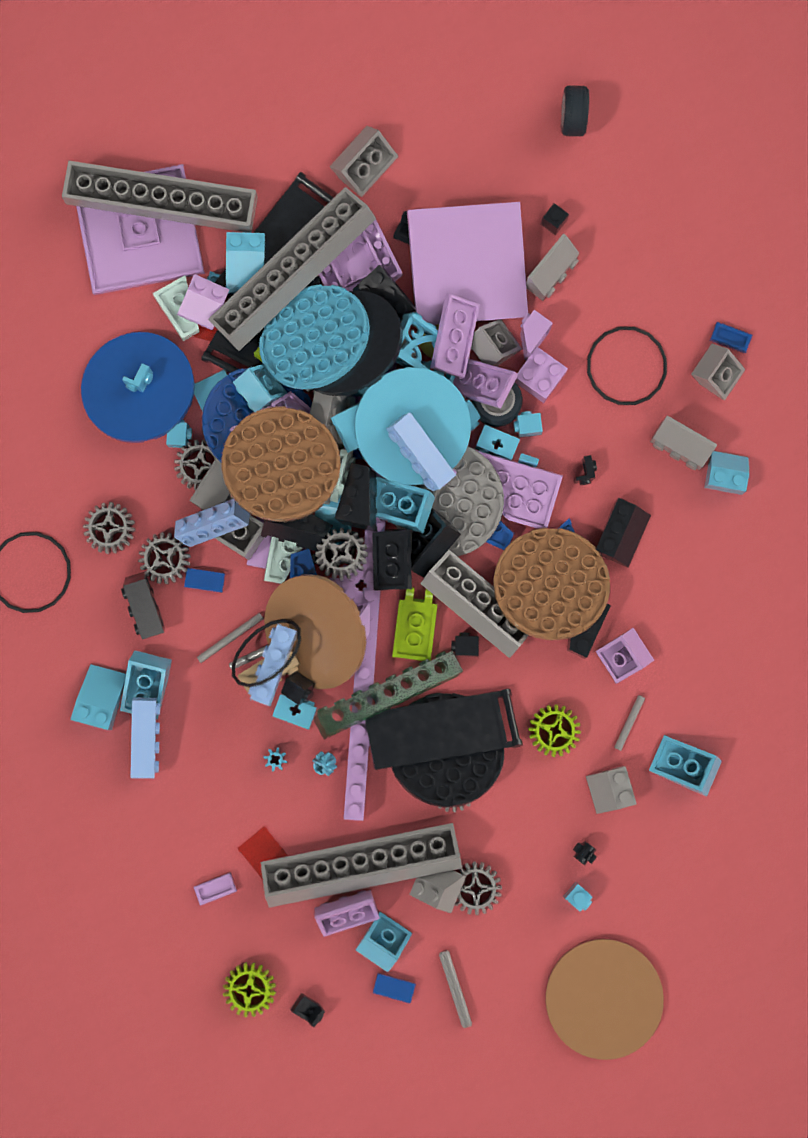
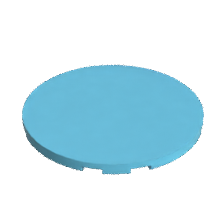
[259,284,370,389]
[354,368,471,485]

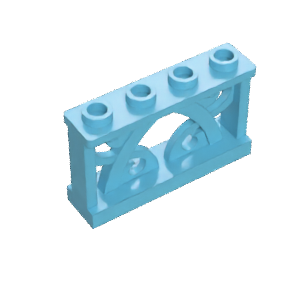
[395,312,455,383]

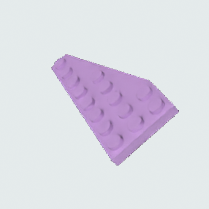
[476,450,563,529]

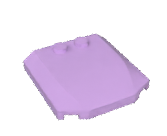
[319,220,403,291]

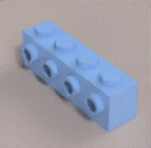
[386,412,456,491]
[174,499,250,547]
[248,624,297,706]
[131,697,160,778]

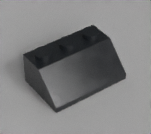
[595,498,651,568]
[409,508,461,578]

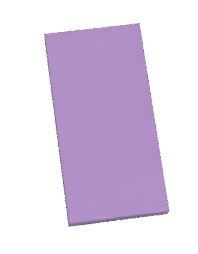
[430,293,480,378]
[453,359,518,409]

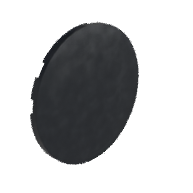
[313,291,403,396]
[391,693,504,807]

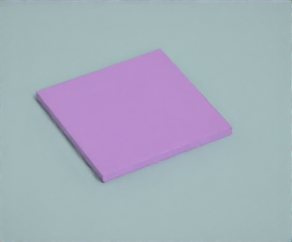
[76,164,205,295]
[407,202,528,325]

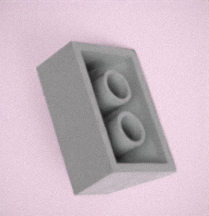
[330,126,398,197]
[526,233,579,301]
[650,415,718,470]
[189,458,233,510]

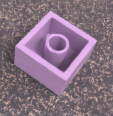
[515,347,568,403]

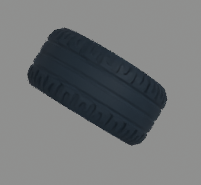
[561,85,589,137]
[472,382,522,427]

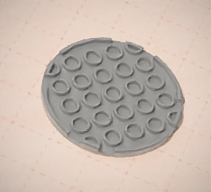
[395,446,504,556]

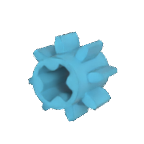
[263,748,288,772]
[312,751,337,776]

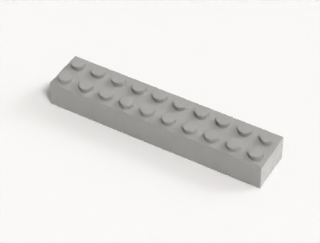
[62,161,258,233]
[208,187,376,351]
[261,823,462,908]

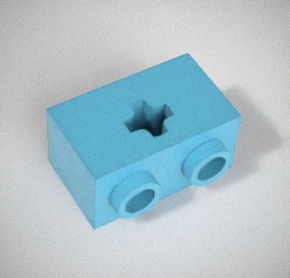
[475,425,520,460]
[272,694,317,730]

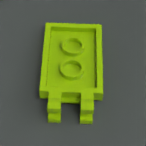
[392,588,438,662]

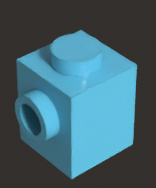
[514,411,543,437]
[166,420,192,448]
[563,882,593,912]

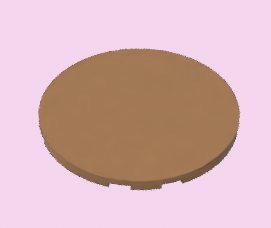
[221,407,340,521]
[494,528,610,640]
[264,574,366,689]
[545,939,664,1060]

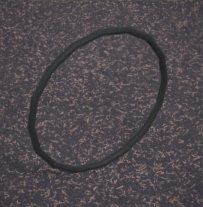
[587,327,667,405]
[0,532,71,613]
[232,619,301,688]

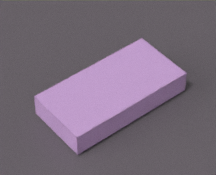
[193,872,237,906]

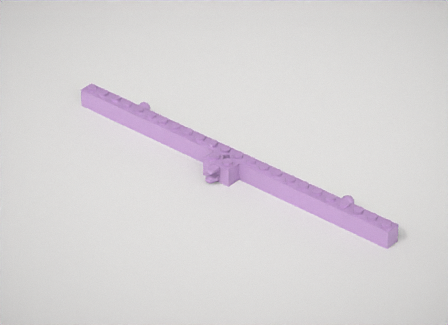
[329,362,397,821]

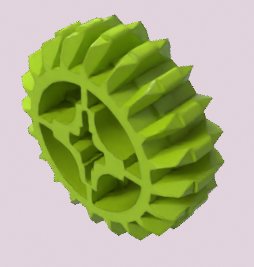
[528,704,581,757]
[223,963,276,1017]

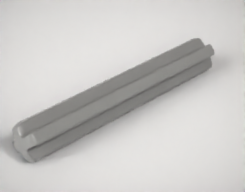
[439,950,472,1028]

